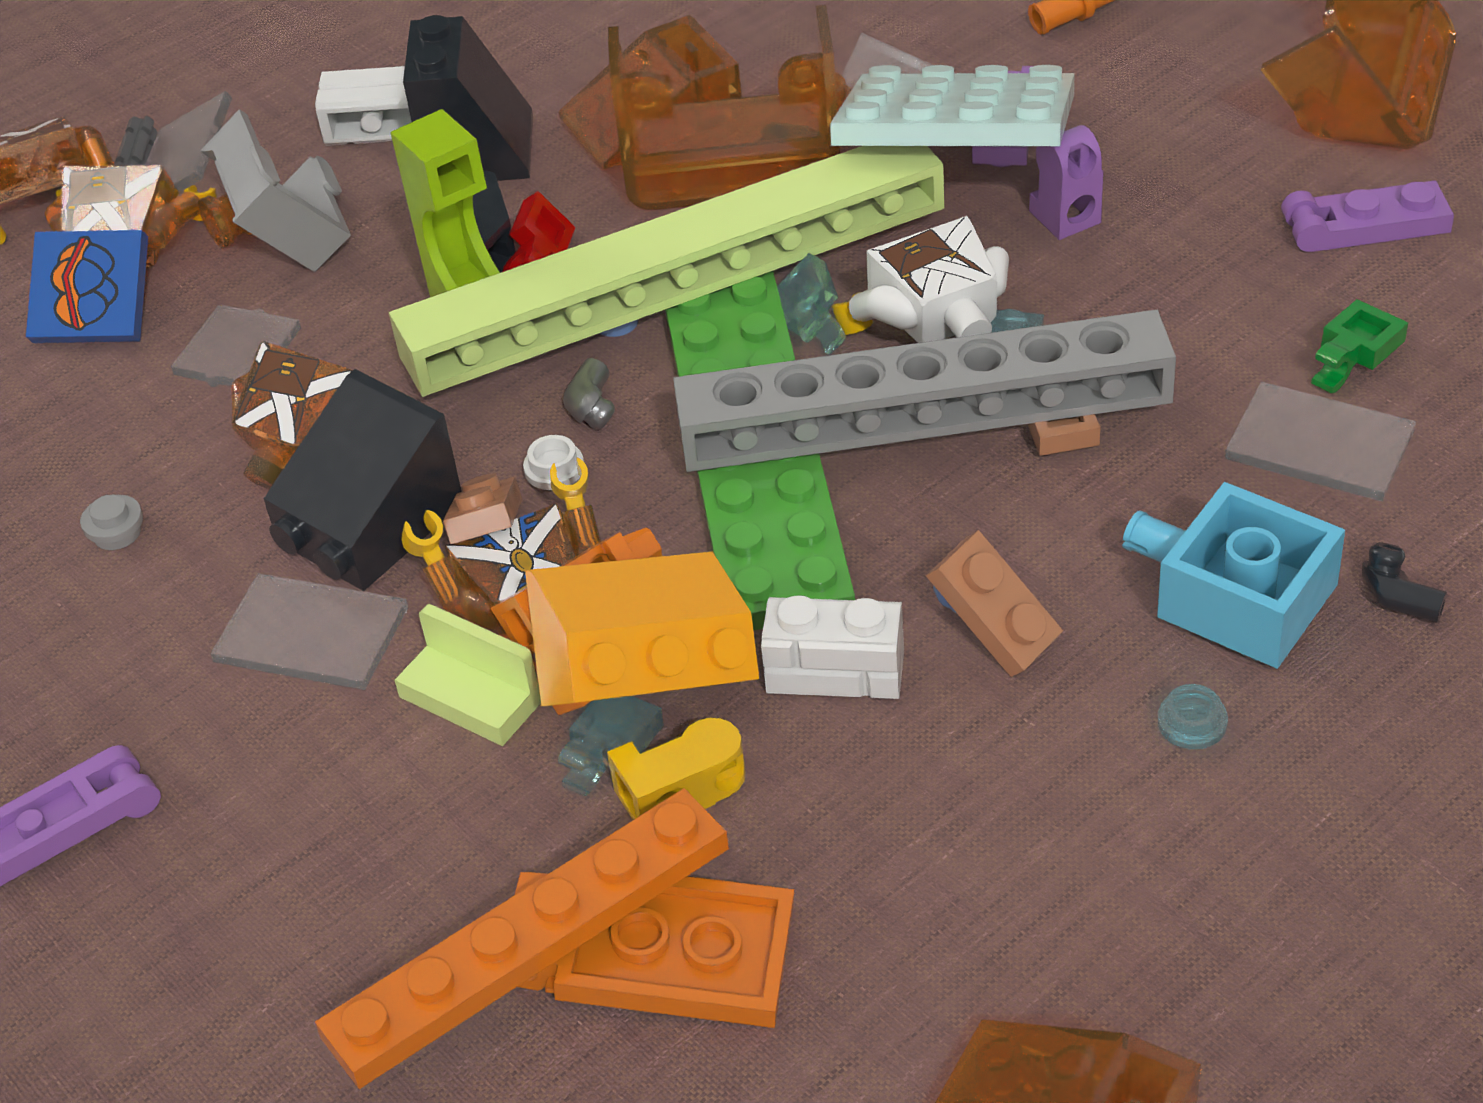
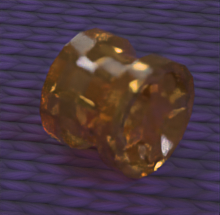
[198,192,253,249]

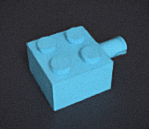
[1122,482,1345,669]

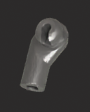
[563,358,615,430]

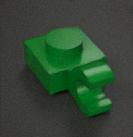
[1311,299,1409,393]

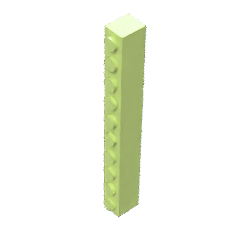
[389,146,944,397]

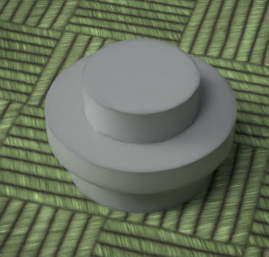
[80,494,143,550]

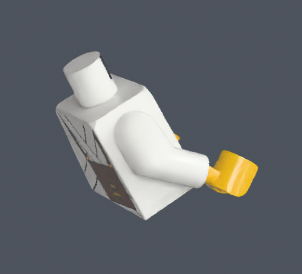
[831,216,1009,343]

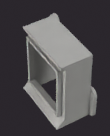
[199,109,351,272]

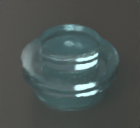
[1158,684,1228,749]

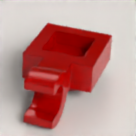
[502,191,576,272]

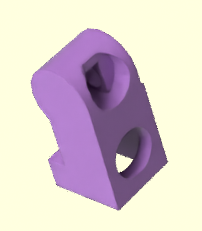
[1029,125,1103,240]

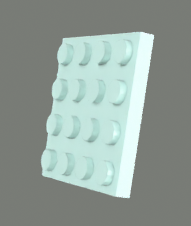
[830,65,1074,146]

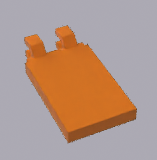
[515,872,795,1028]

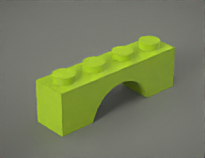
[390,109,500,297]

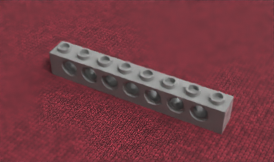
[673,309,1176,472]

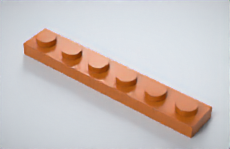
[315,788,729,1089]

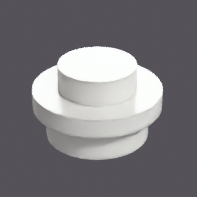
[523,435,584,490]

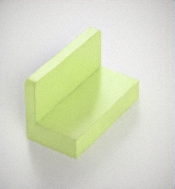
[395,604,541,746]

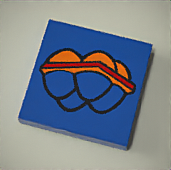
[26,230,148,343]

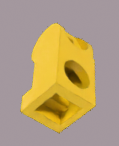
[607,718,746,820]

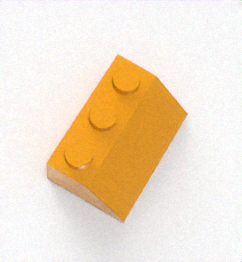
[525,551,759,706]

